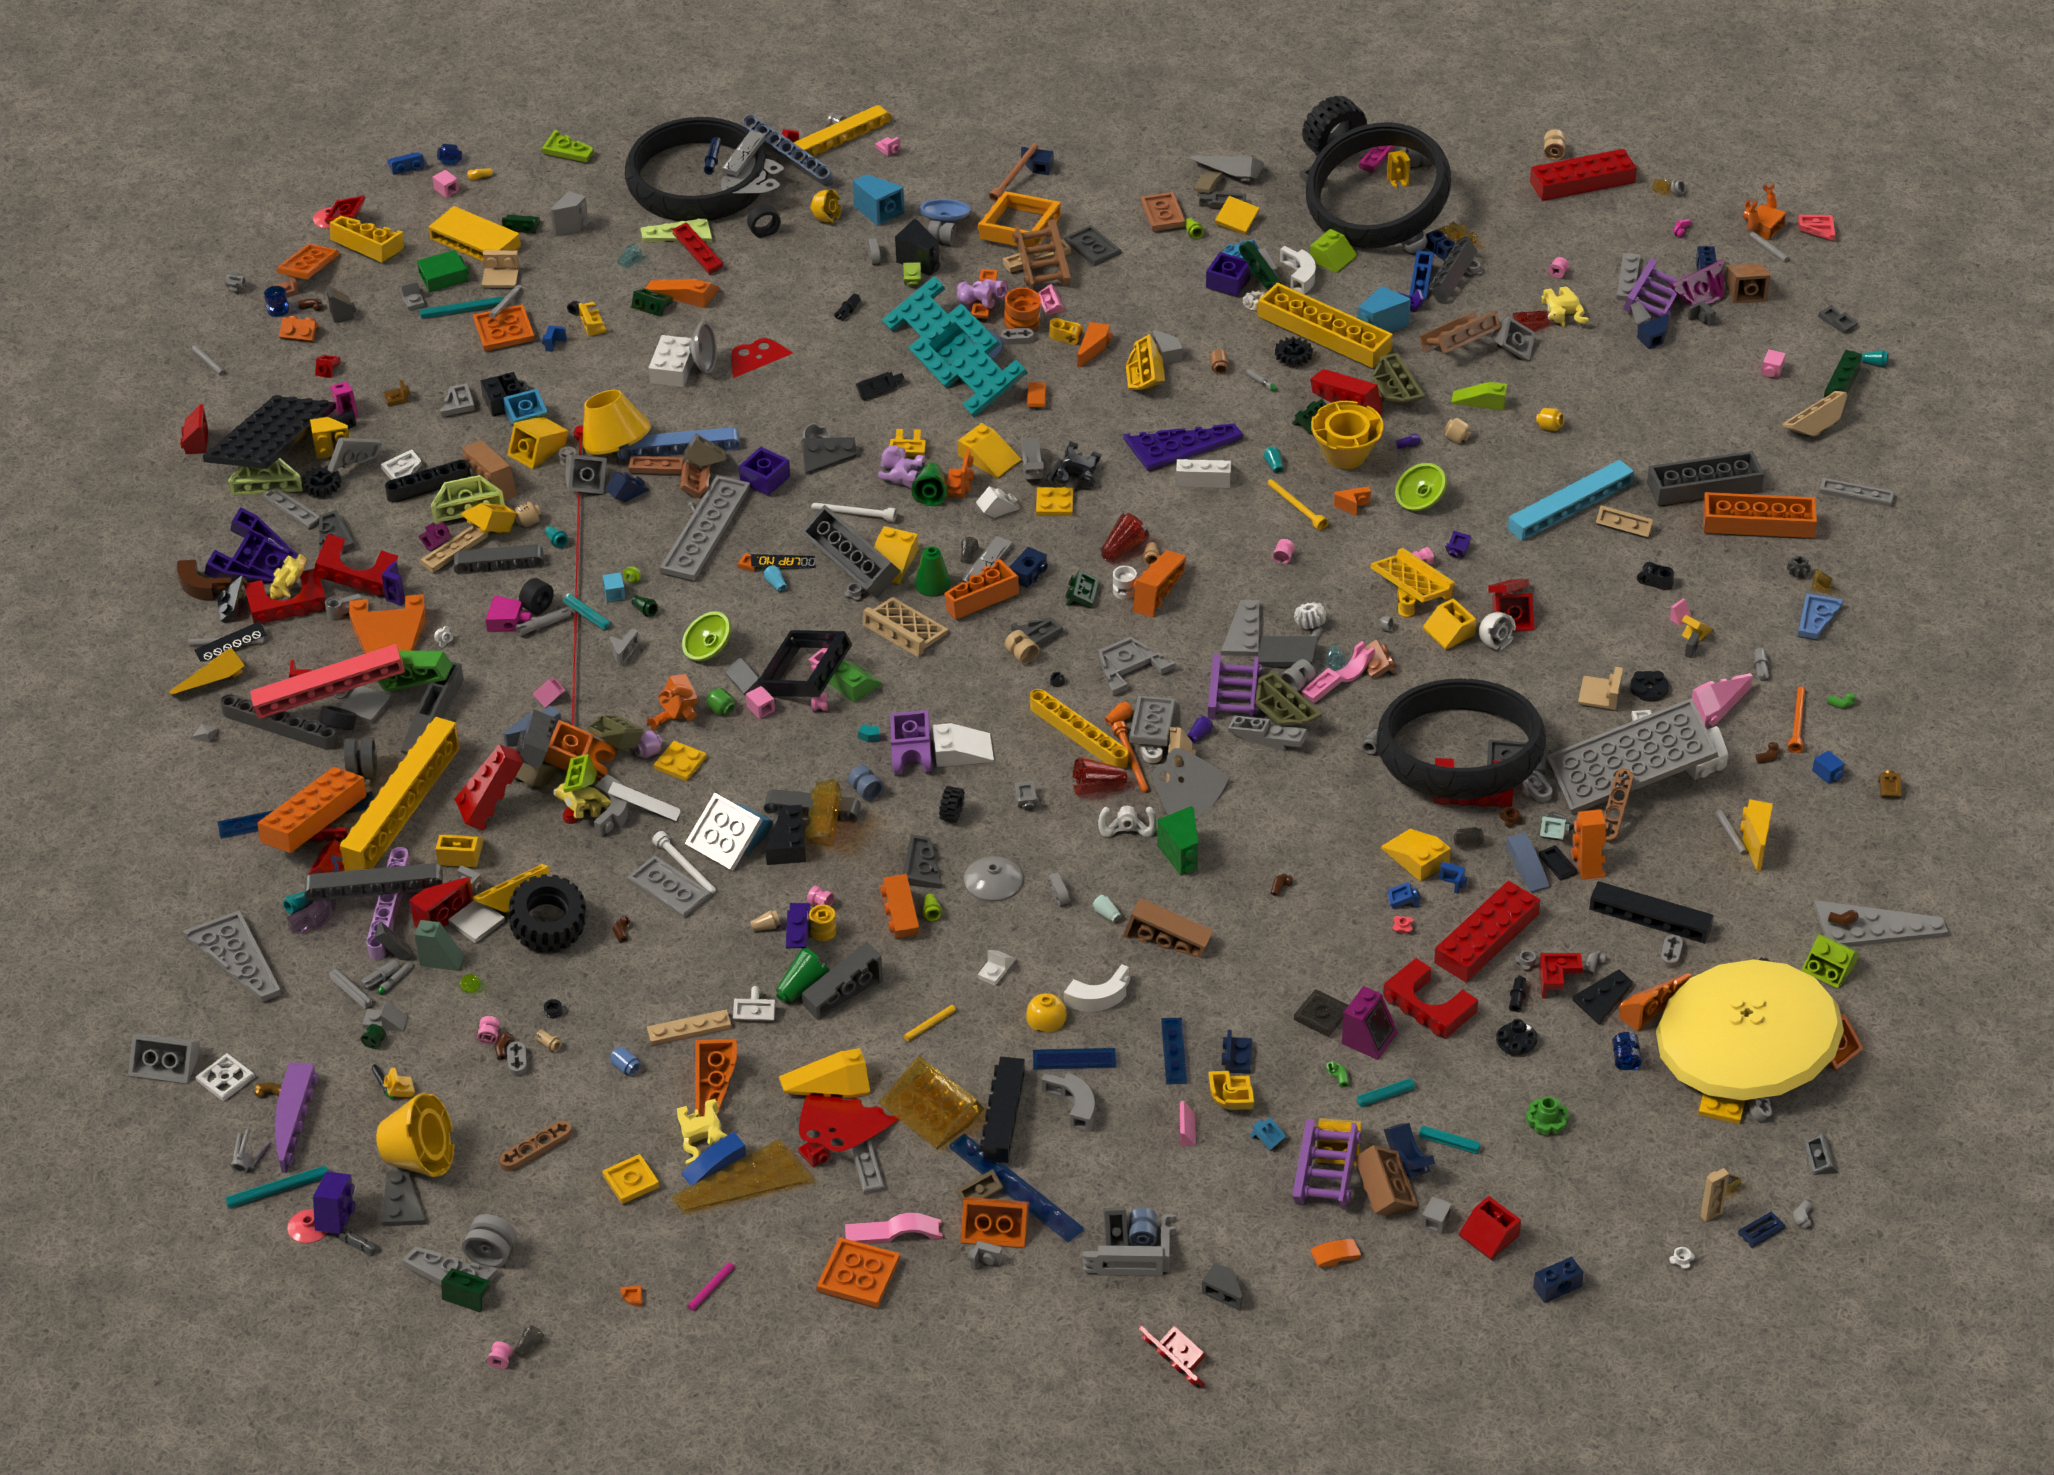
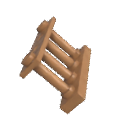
[1012,219,1071,290]
[1419,311,1501,353]

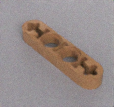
[1604,768,1634,842]
[499,1121,572,1171]

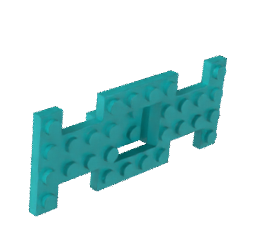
[882,276,1028,417]

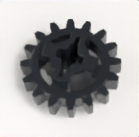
[1275,336,1313,367]
[301,466,342,497]

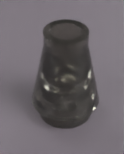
[960,537,979,564]
[513,1325,544,1359]

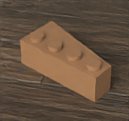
[462,440,517,501]
[1123,898,1213,958]

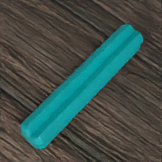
[563,594,610,630]
[1357,1078,1415,1107]
[1419,1125,1480,1154]

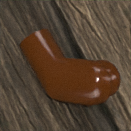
[1270,873,1293,896]
[1828,910,1859,927]
[613,915,631,943]

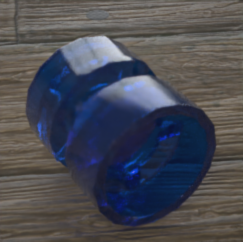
[264,286,289,317]
[1612,1032,1642,1070]

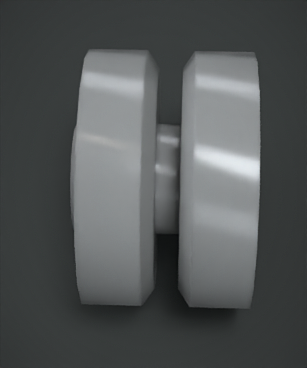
[462,1214,517,1268]

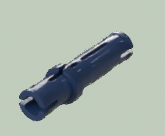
[704,137,722,175]

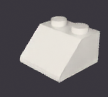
[1686,726,1728,780]

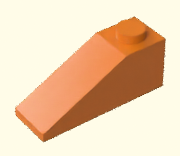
[1077,322,1113,367]

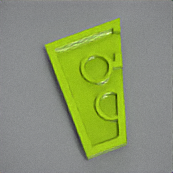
[542,130,594,163]

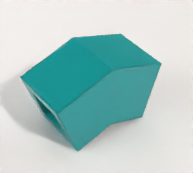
[858,724,880,743]

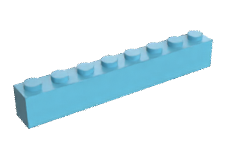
[1508,460,1634,541]

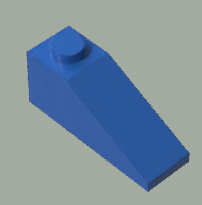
[1409,251,1434,300]

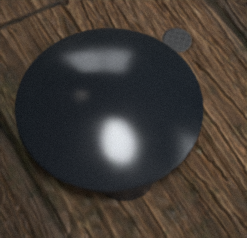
[1496,1019,1538,1055]

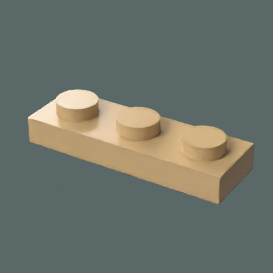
[1596,505,1654,537]
[1701,1168,1729,1222]

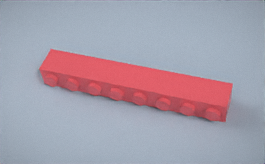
[250,644,405,719]

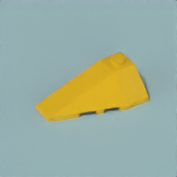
[168,647,245,695]
[779,1048,870,1098]

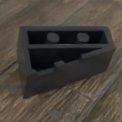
[765,805,806,865]

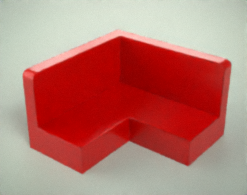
[1539,953,1583,999]

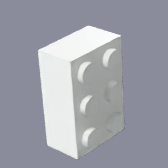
[648,335,694,387]

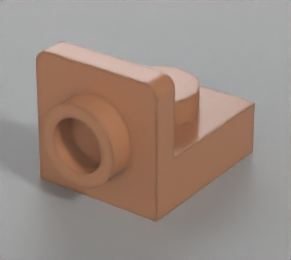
[273,276,300,300]

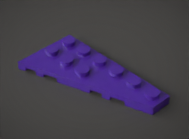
[1123,423,1243,471]

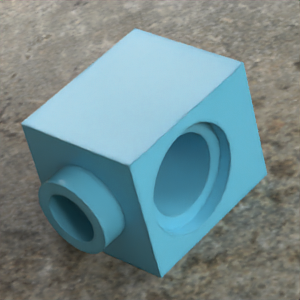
[602,572,625,602]

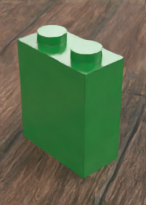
[417,250,469,292]

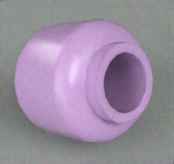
[633,731,662,759]

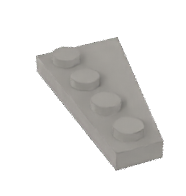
[1221,600,1259,656]
[402,1247,498,1286]

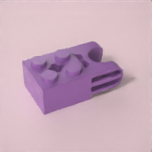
[890,710,933,775]

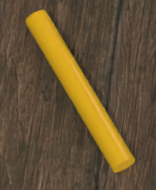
[903,1005,956,1042]

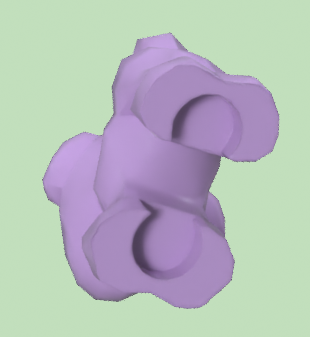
[957,279,1008,310]
[878,445,926,489]

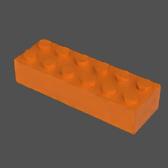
[1703,492,1817,538]
[257,767,366,853]

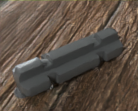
[339,1228,377,1256]

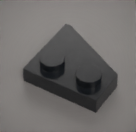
[217,576,247,623]

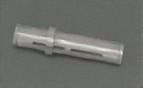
[516,607,571,636]

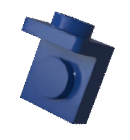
[1387,882,1421,909]

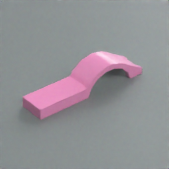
[1300,641,1375,704]
[845,1213,943,1244]

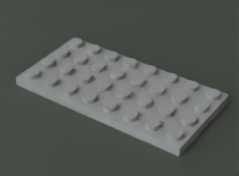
[1547,698,1719,815]

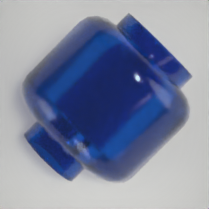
[437,144,462,165]

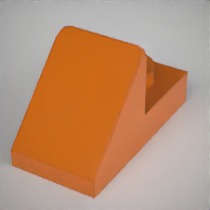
[1333,486,1371,516]

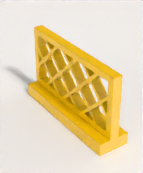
[1370,548,1455,603]

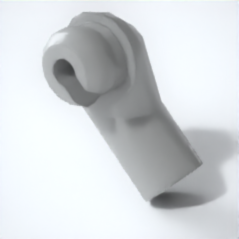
[1584,951,1607,974]
[1793,1200,1812,1229]

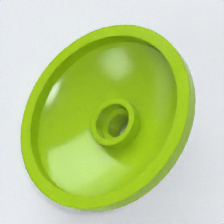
[1395,463,1447,511]
[682,611,731,662]

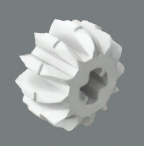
[1294,602,1326,630]

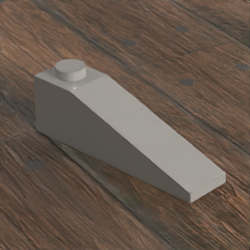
[1190,156,1264,182]

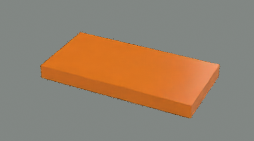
[277,244,339,280]

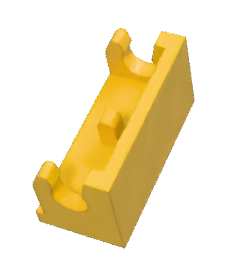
[1387,150,1410,188]
[579,302,607,336]

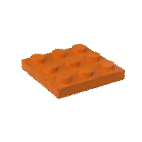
[473,304,535,351]
[816,1237,900,1308]

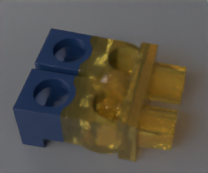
[1426,222,1477,261]

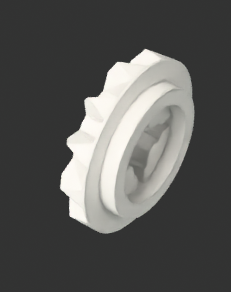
[1243,290,1266,311]

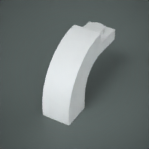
[1280,246,1316,295]
[1064,964,1130,1012]

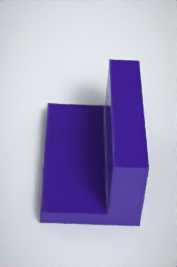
[382,561,405,606]

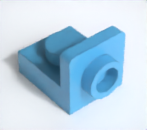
[1249,1117,1286,1151]

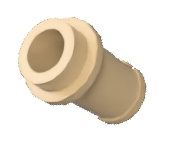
[535,1029,562,1052]

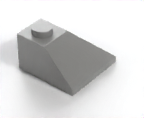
[1493,316,1535,361]

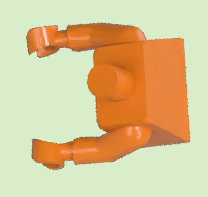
[1743,183,1787,241]
[646,674,698,731]

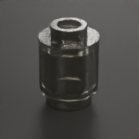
[1454,827,1484,849]

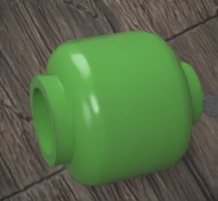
[707,688,735,716]

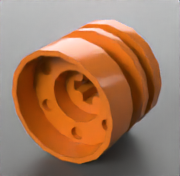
[1004,288,1041,330]

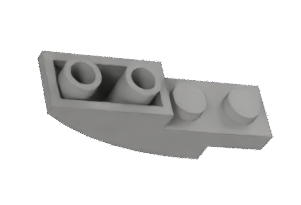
[1228,715,1308,751]

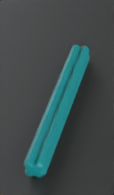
[420,296,504,319]
[226,1165,328,1208]

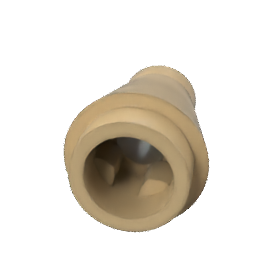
[1142,542,1160,566]
[750,910,781,932]

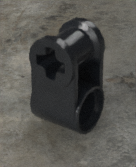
[1637,562,1674,590]

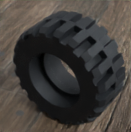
[1302,96,1367,156]
[509,874,586,953]

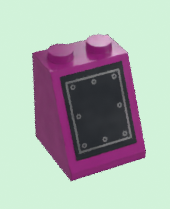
[1342,986,1398,1060]

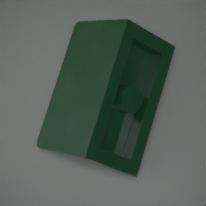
[441,1268,490,1313]

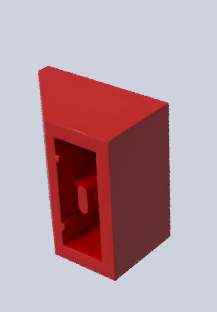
[1459,1196,1521,1260]

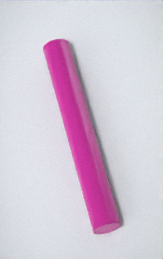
[687,1262,735,1311]

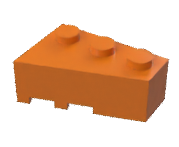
[1571,809,1606,880]
[880,873,919,939]

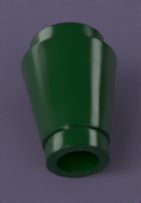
[631,595,658,617]

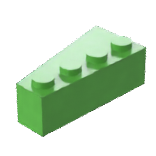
[373,650,453,692]

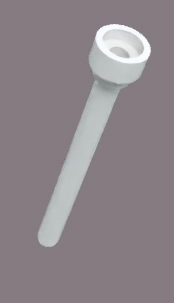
[811,503,897,523]
[652,831,716,894]

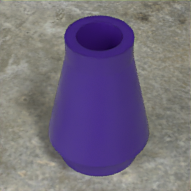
[1187,716,1213,744]

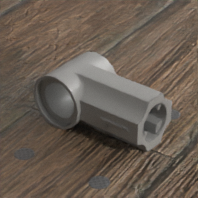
[325,594,362,621]

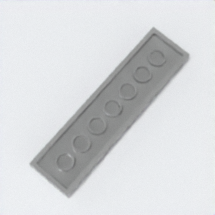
[660,475,750,581]

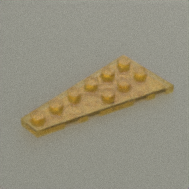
[672,1139,814,1214]

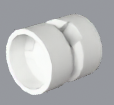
[1113,566,1137,600]

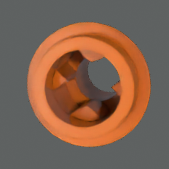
[1104,701,1134,727]

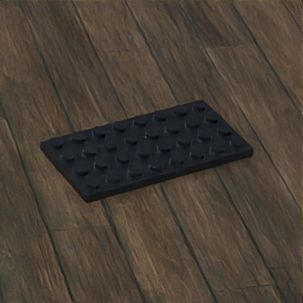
[203,395,336,469]

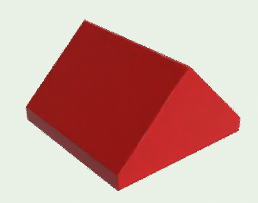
[324,196,366,225]

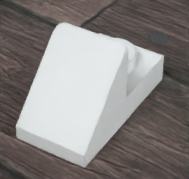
[978,950,1016,986]

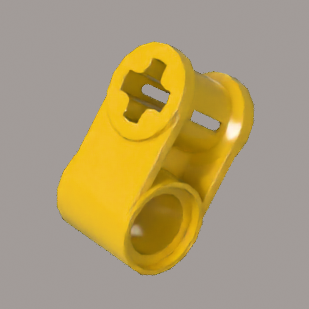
[1049,318,1084,345]
[1397,587,1416,618]

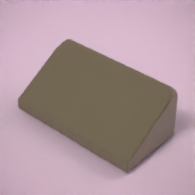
[956,1169,1003,1203]

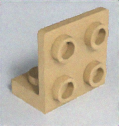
[482,250,520,288]
[1578,667,1623,710]

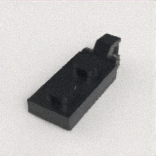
[856,372,904,400]

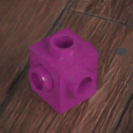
[418,521,452,551]

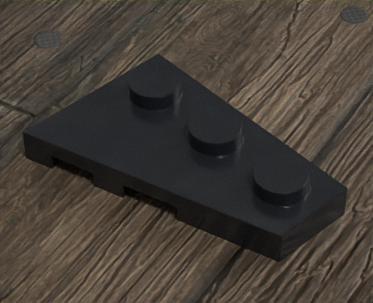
[1572,969,1633,1025]

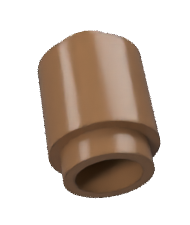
[1210,349,1229,375]

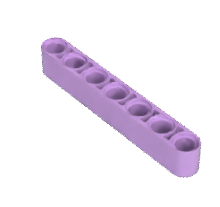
[367,847,410,960]

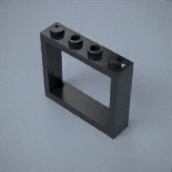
[757,630,852,697]

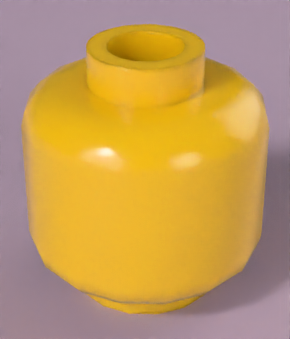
[1536,408,1564,431]

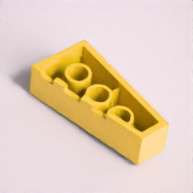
[330,216,404,263]

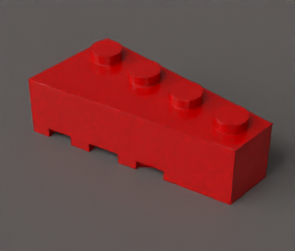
[455,744,523,830]

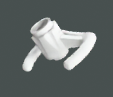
[1098,806,1157,838]

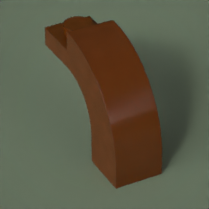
[177,560,232,601]

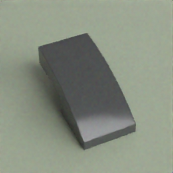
[1818,305,1857,332]

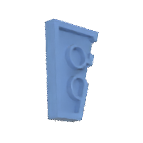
[1798,593,1844,639]

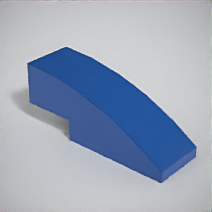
[681,1132,746,1188]

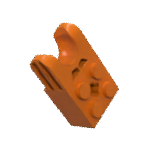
[543,720,617,782]

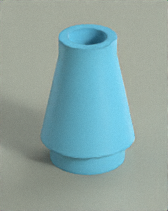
[763,565,787,592]

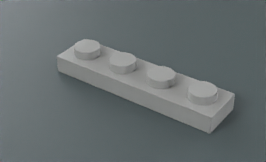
[1616,253,1640,301]

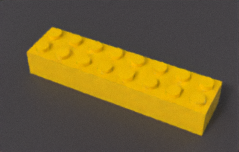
[1257,283,1393,368]

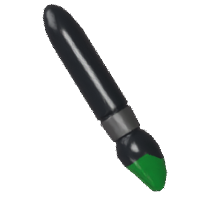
[372,1064,394,1099]

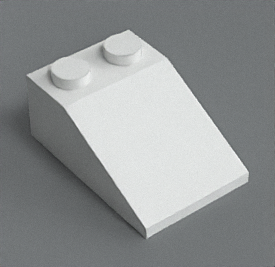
[932,723,994,767]

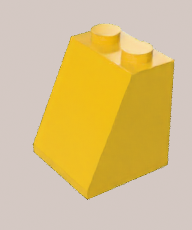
[507,416,568,469]

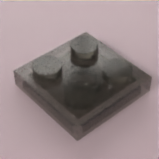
[1294,989,1349,1037]

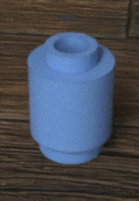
[610,1047,641,1076]

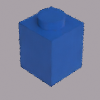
[1812,750,1845,784]

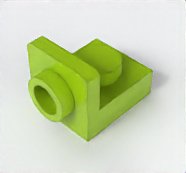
[903,262,921,287]

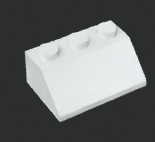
[1176,459,1231,488]

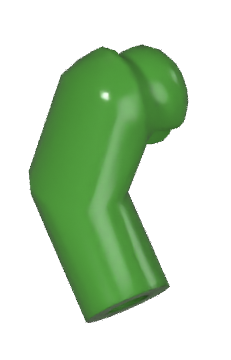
[1827,693,1856,709]
[1326,1061,1350,1088]

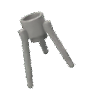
[231,1128,271,1173]

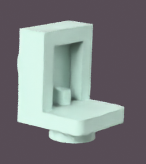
[1540,816,1570,840]

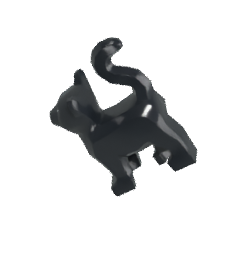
[1054,441,1102,491]

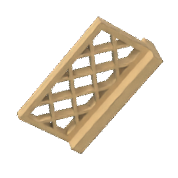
[862,597,948,657]

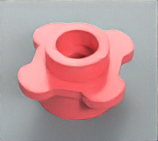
[1392,916,1413,934]

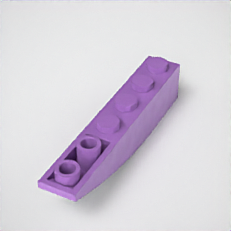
[275,1062,318,1173]

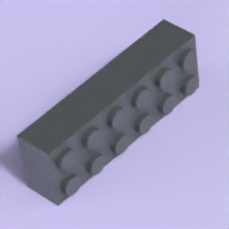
[1647,451,1764,506]
[801,505,900,599]

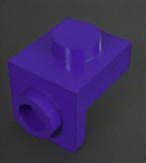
[1397,289,1424,312]
[1445,531,1472,558]

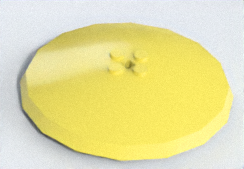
[1656,959,1844,1100]

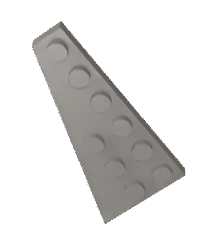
[1813,900,1948,947]
[183,910,282,1002]

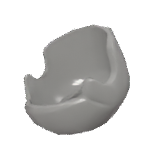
[1402,231,1428,253]
[803,423,831,438]

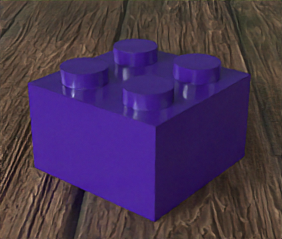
[1206,252,1251,296]
[739,447,790,496]
[313,1171,356,1234]

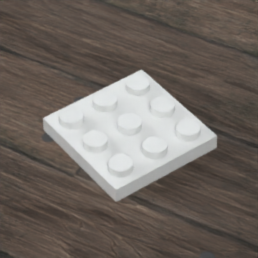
[685,793,763,871]

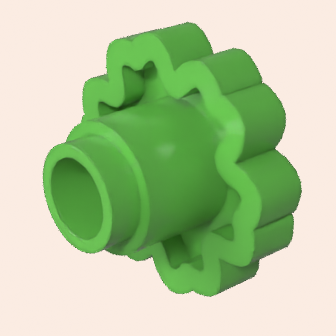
[1526,1096,1569,1136]

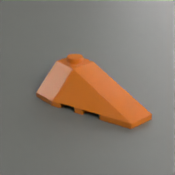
[645,279,720,308]
[1619,973,1692,1031]
[695,1039,737,1116]

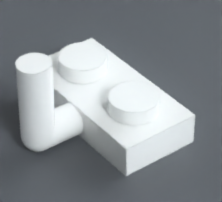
[733,986,776,1021]

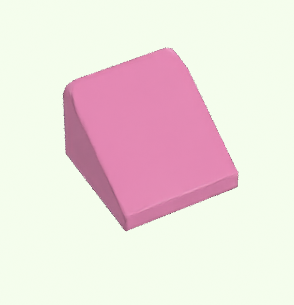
[1670,598,1691,626]

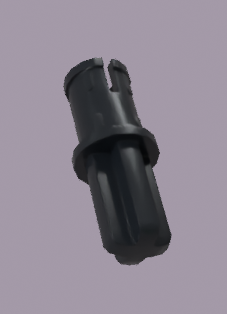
[834,293,861,321]
[1509,975,1527,1012]

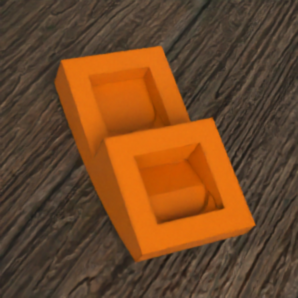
[1027,382,1046,407]
[1310,1239,1361,1267]

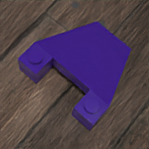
[204,507,298,583]

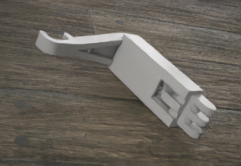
[1083,1214,1176,1276]

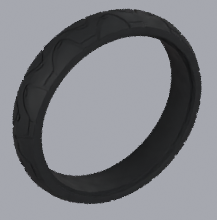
[625,117,769,221]
[1306,122,1451,248]
[1377,678,1546,799]

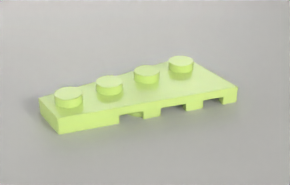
[640,219,712,243]

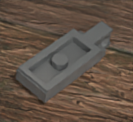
[1199,192,1246,208]

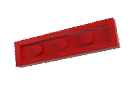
[672,222,723,274]
[1488,579,1529,596]

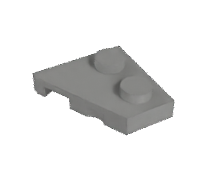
[440,383,475,417]

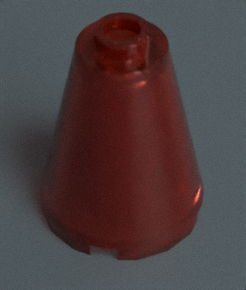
[1101,513,1150,562]
[1073,757,1128,796]

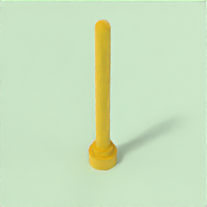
[1268,479,1329,531]

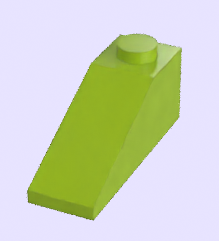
[1451,382,1507,410]
[563,754,597,793]

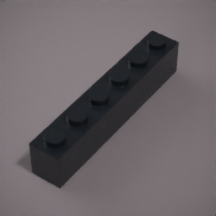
[1589,881,1714,944]
[979,1057,1025,1163]

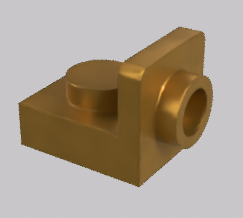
[383,380,410,407]
[1878,771,1901,798]

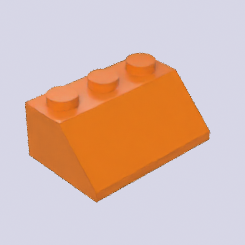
[960,1197,1029,1248]

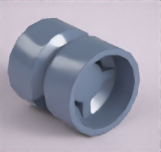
[848,765,883,801]
[1129,1208,1157,1246]

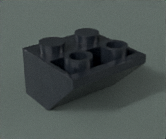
[480,372,524,417]

